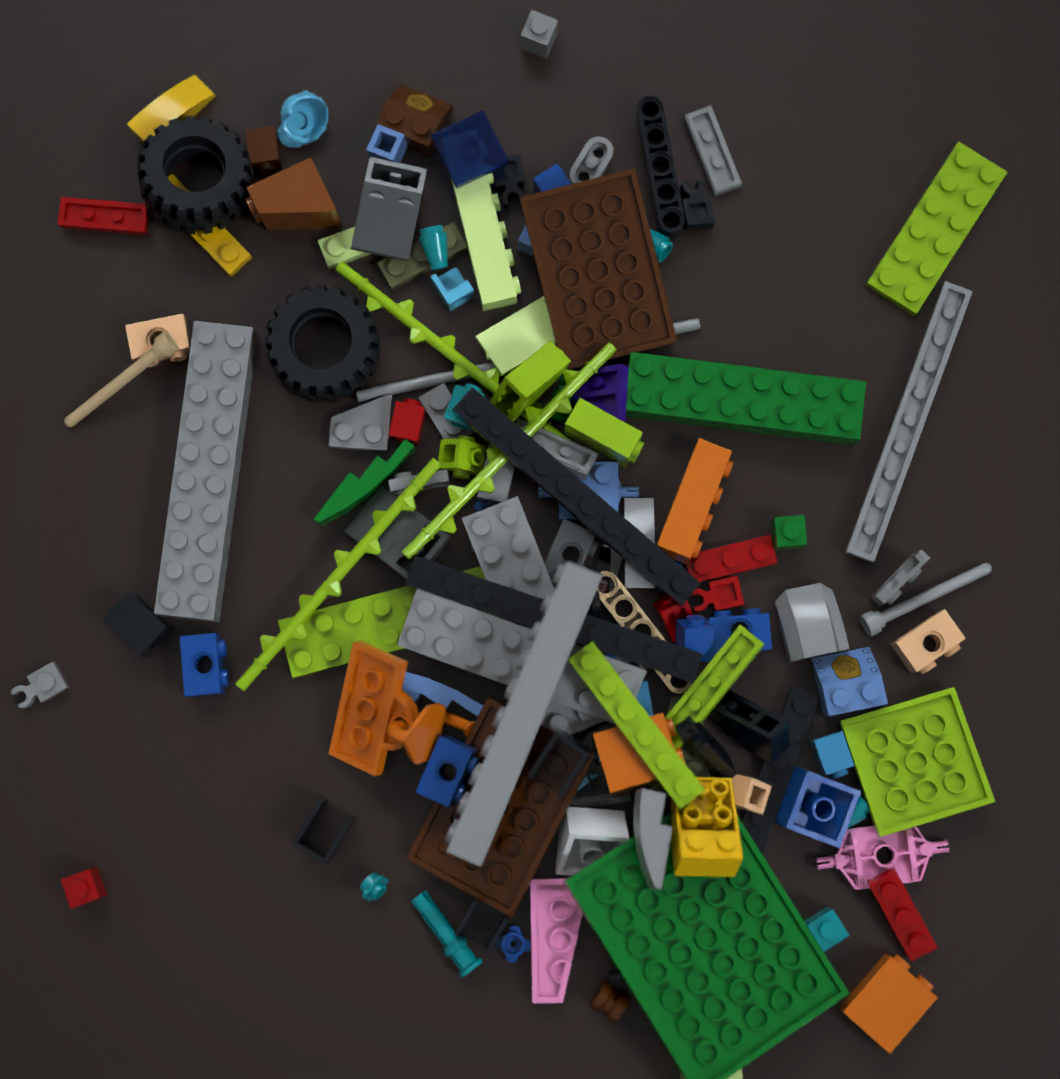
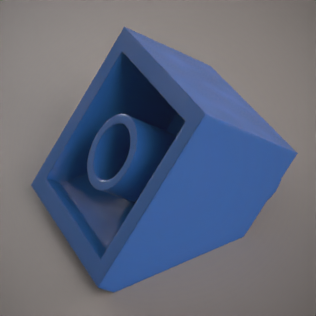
[774,766,861,848]

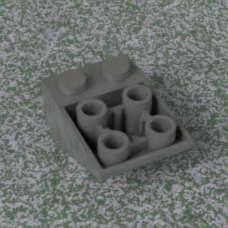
[351,157,427,261]
[344,486,451,580]

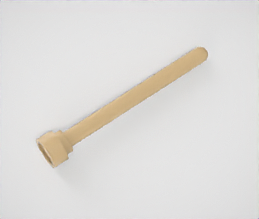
[64,331,179,427]

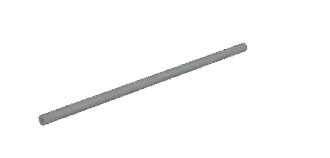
[356,318,701,402]

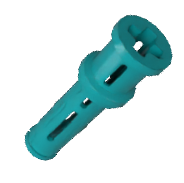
[410,890,483,978]

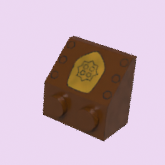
[376,84,453,158]

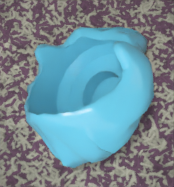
[277,90,329,148]

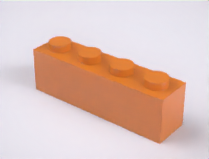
[656,438,734,565]

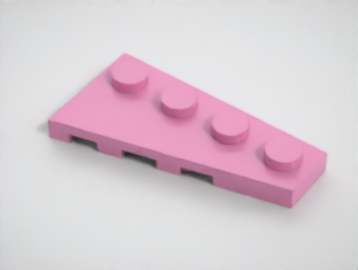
[530,878,583,1003]

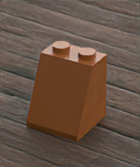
[245,157,342,230]

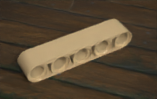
[597,571,692,693]

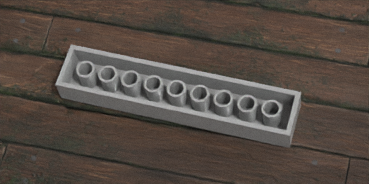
[154,321,258,623]
[444,560,603,866]

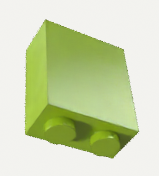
[489,341,571,422]
[564,398,644,468]

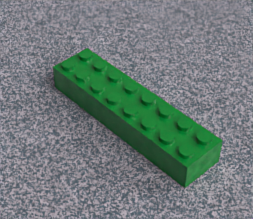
[626,352,866,445]

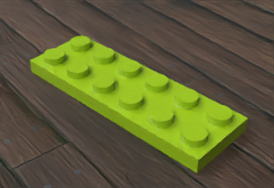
[865,141,1007,316]

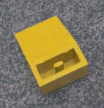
[671,777,743,877]

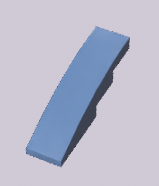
[402,672,483,717]

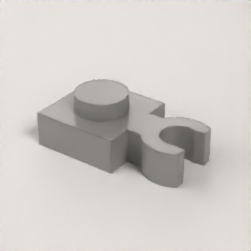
[11,662,70,708]

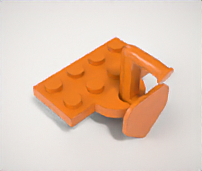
[328,641,475,776]

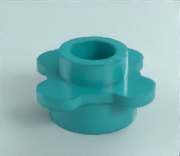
[359,872,389,902]

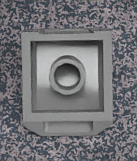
[775,583,850,663]

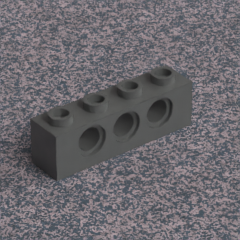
[544,519,599,579]

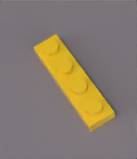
[168,174,252,277]

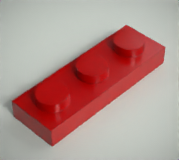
[58,197,149,235]
[685,535,778,583]
[867,867,938,962]

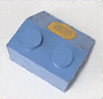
[811,647,888,717]

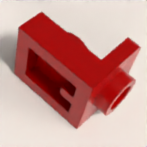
[653,594,693,643]

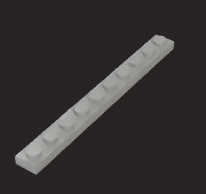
[845,281,973,563]

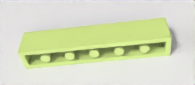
[442,130,521,311]

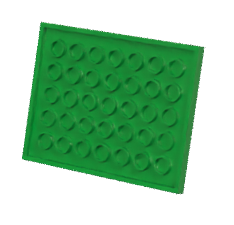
[563,812,850,1079]

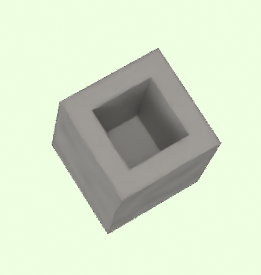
[520,10,558,59]

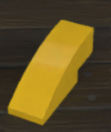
[127,75,215,143]

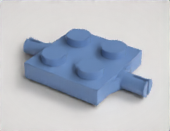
[538,462,639,522]

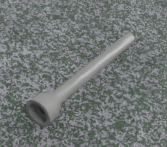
[860,563,992,637]

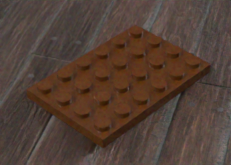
[519,168,677,370]
[406,697,596,918]

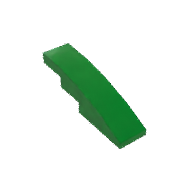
[314,439,416,526]

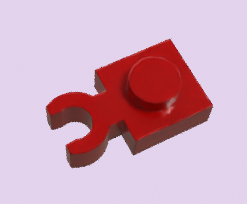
[691,576,745,612]

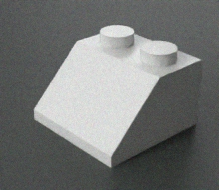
[555,807,629,876]

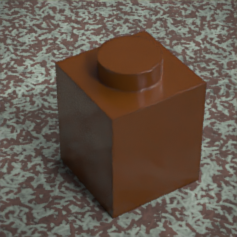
[245,126,282,174]

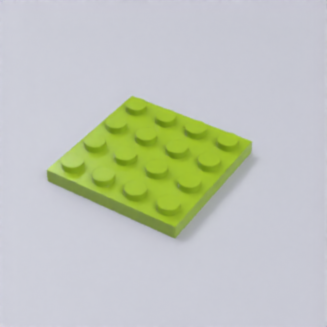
[839,687,995,838]

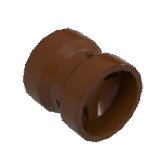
[589,980,631,1023]

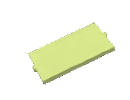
[476,296,556,376]

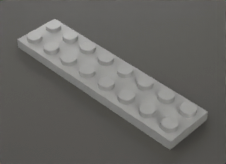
[462,496,605,735]
[397,588,646,724]

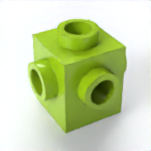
[438,435,487,480]

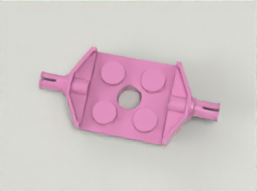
[815,825,949,890]

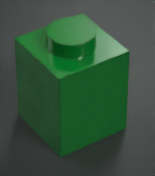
[770,515,807,551]

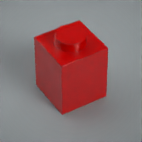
[388,399,427,446]
[61,867,107,909]

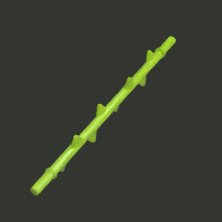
[335,261,571,441]
[401,342,617,560]
[235,458,442,691]

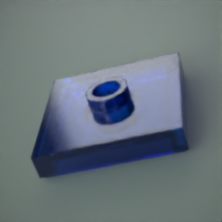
[431,110,509,189]

